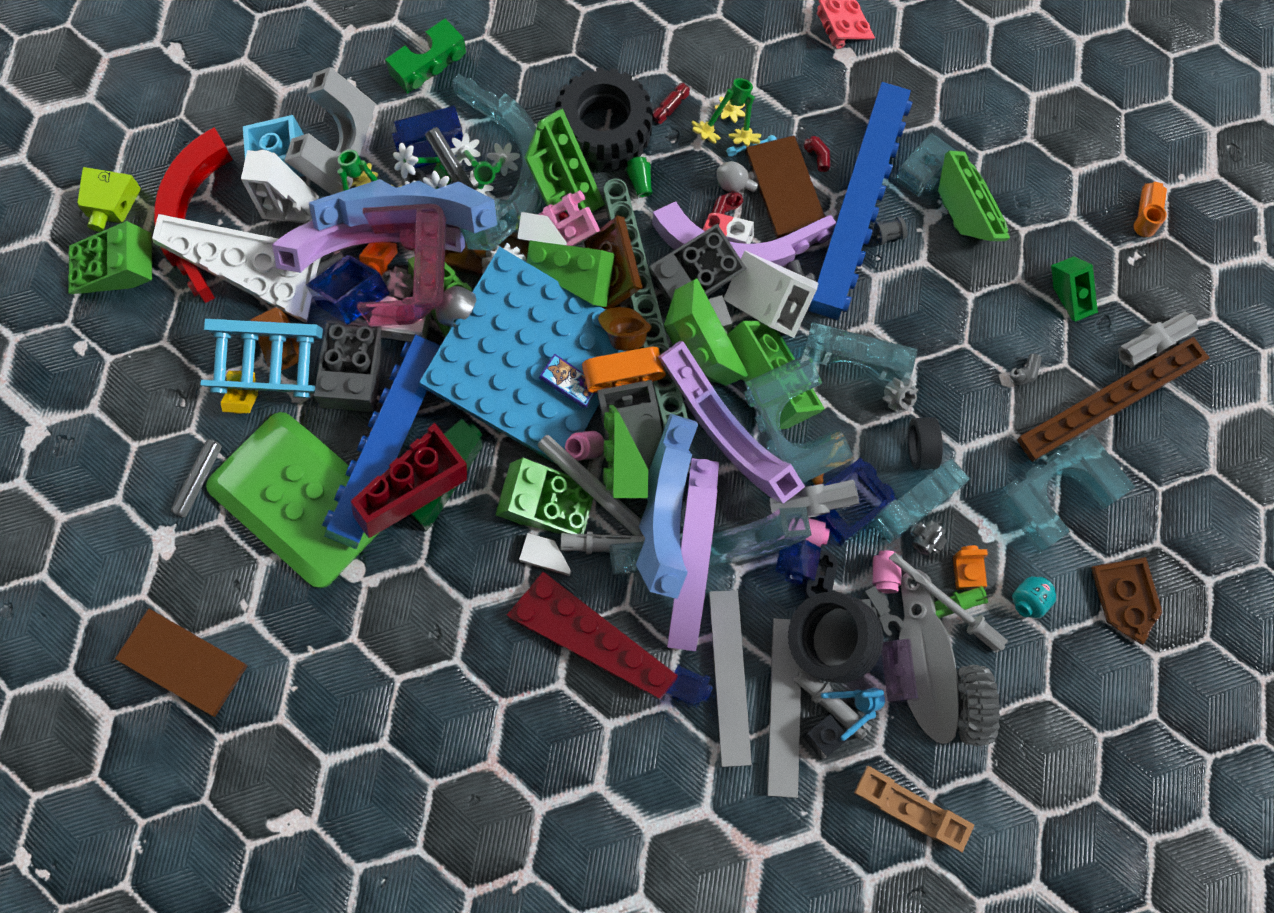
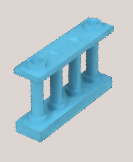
[201,319,323,398]

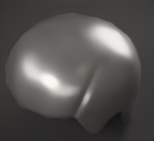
[436,286,476,327]

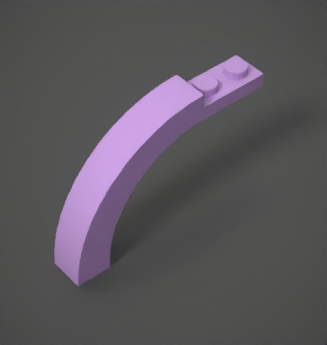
[652,202,836,268]
[272,220,465,273]
[658,341,805,504]
[667,458,719,651]

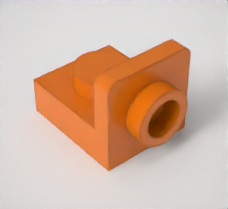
[359,242,398,281]
[953,545,988,590]

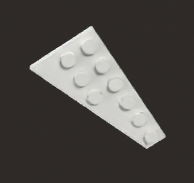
[152,214,321,324]

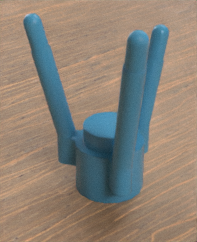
[821,687,885,741]

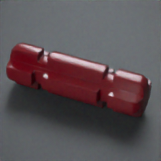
[652,83,690,124]

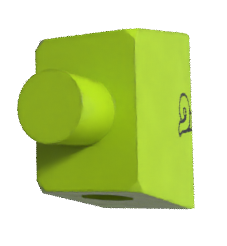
[78,167,141,232]

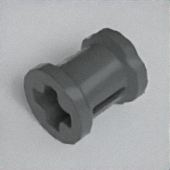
[874,216,907,245]

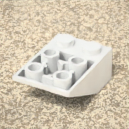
[724,251,818,338]

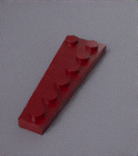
[507,572,678,700]

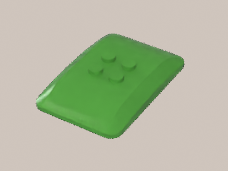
[206,412,380,588]

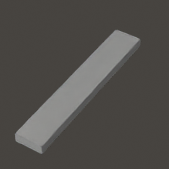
[709,590,752,767]
[767,618,801,798]

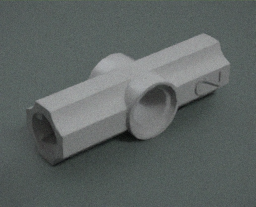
[1118,311,1198,368]
[770,479,860,522]

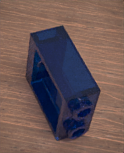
[392,106,463,169]
[306,255,391,325]
[816,457,897,547]

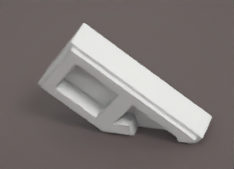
[517,212,567,245]
[519,533,571,576]

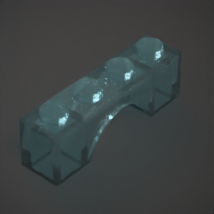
[801,322,918,381]

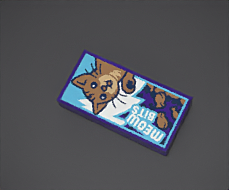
[539,354,595,408]

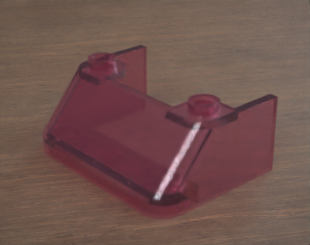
[357,204,446,327]

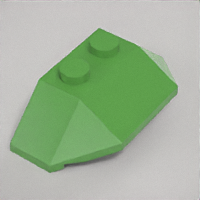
[524,109,605,213]
[938,151,1010,241]
[664,278,748,385]

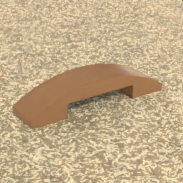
[854,766,974,853]

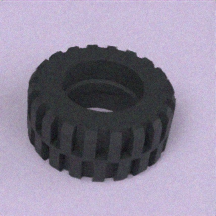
[555,68,653,171]

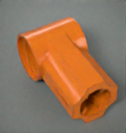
[1134,181,1167,237]

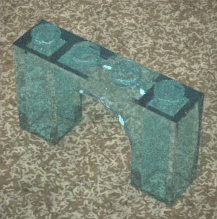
[744,355,854,483]
[999,434,1135,553]

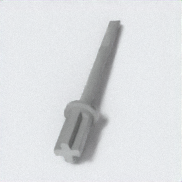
[889,552,1008,653]

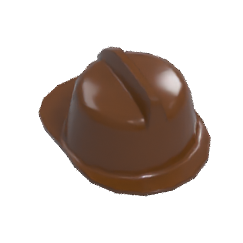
[598,307,651,351]

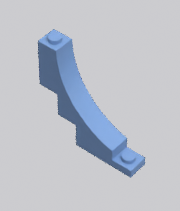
[309,179,497,233]
[636,414,698,599]

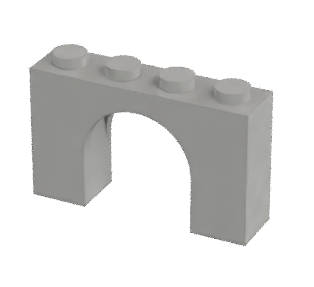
[284,67,376,195]

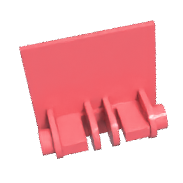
[817,0,875,49]

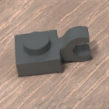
[859,586,904,638]

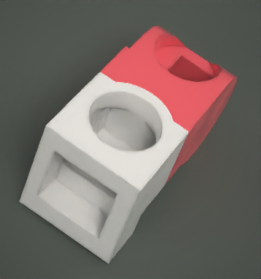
[703,213,754,244]

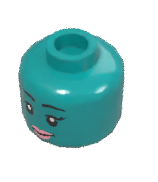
[1012,576,1056,619]

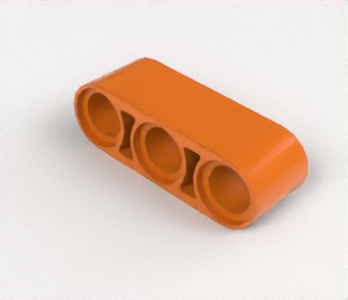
[582,347,666,393]

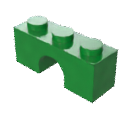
[385,18,466,94]

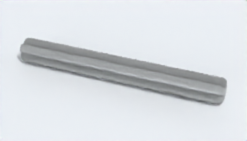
[538,435,643,536]

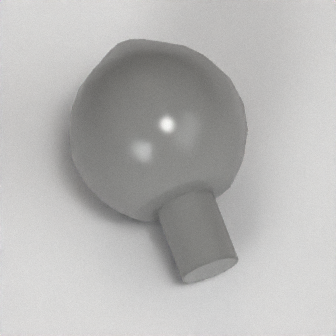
[717,161,758,192]

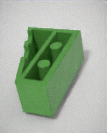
[526,240,615,307]

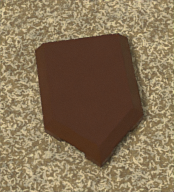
[1091,557,1163,645]

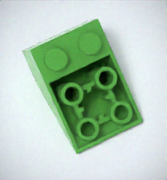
[68,221,152,294]
[603,405,648,498]
[495,458,593,534]

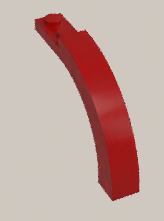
[154,127,233,303]

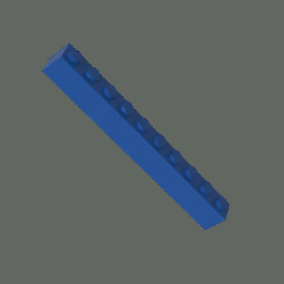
[808,82,912,320]

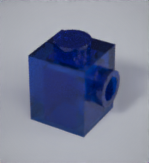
[775,539,822,584]

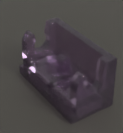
[881,639,919,703]

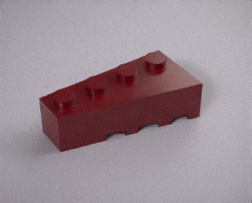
[351,423,467,538]

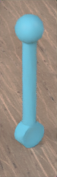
[726,135,777,157]

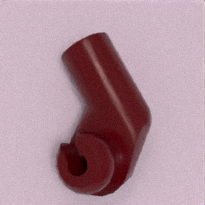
[804,136,830,172]
[711,192,743,214]

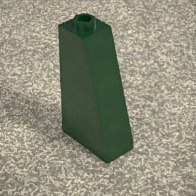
[410,419,483,531]

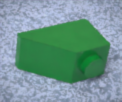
[1051,256,1098,322]

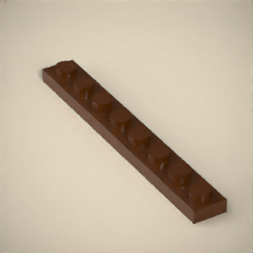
[1017,336,1210,462]

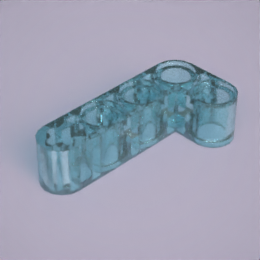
[871,458,970,544]

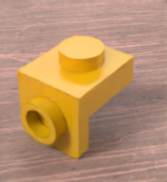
[221,370,258,414]

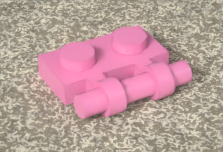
[537,190,600,246]

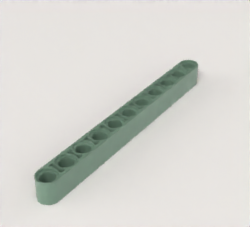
[604,179,688,432]

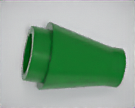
[626,157,652,198]

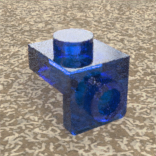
[666,665,713,708]

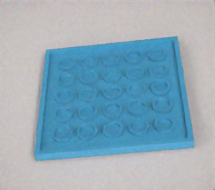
[418,246,625,464]

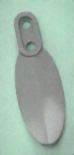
[898,569,959,744]

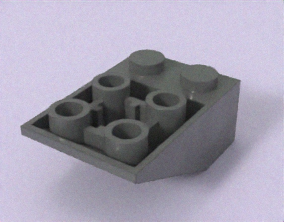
[649,224,747,306]
[314,320,382,412]
[597,380,662,471]

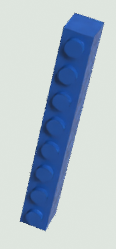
[322,334,440,549]

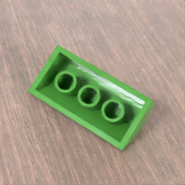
[727,321,825,430]

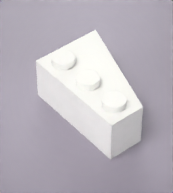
[241,150,319,223]

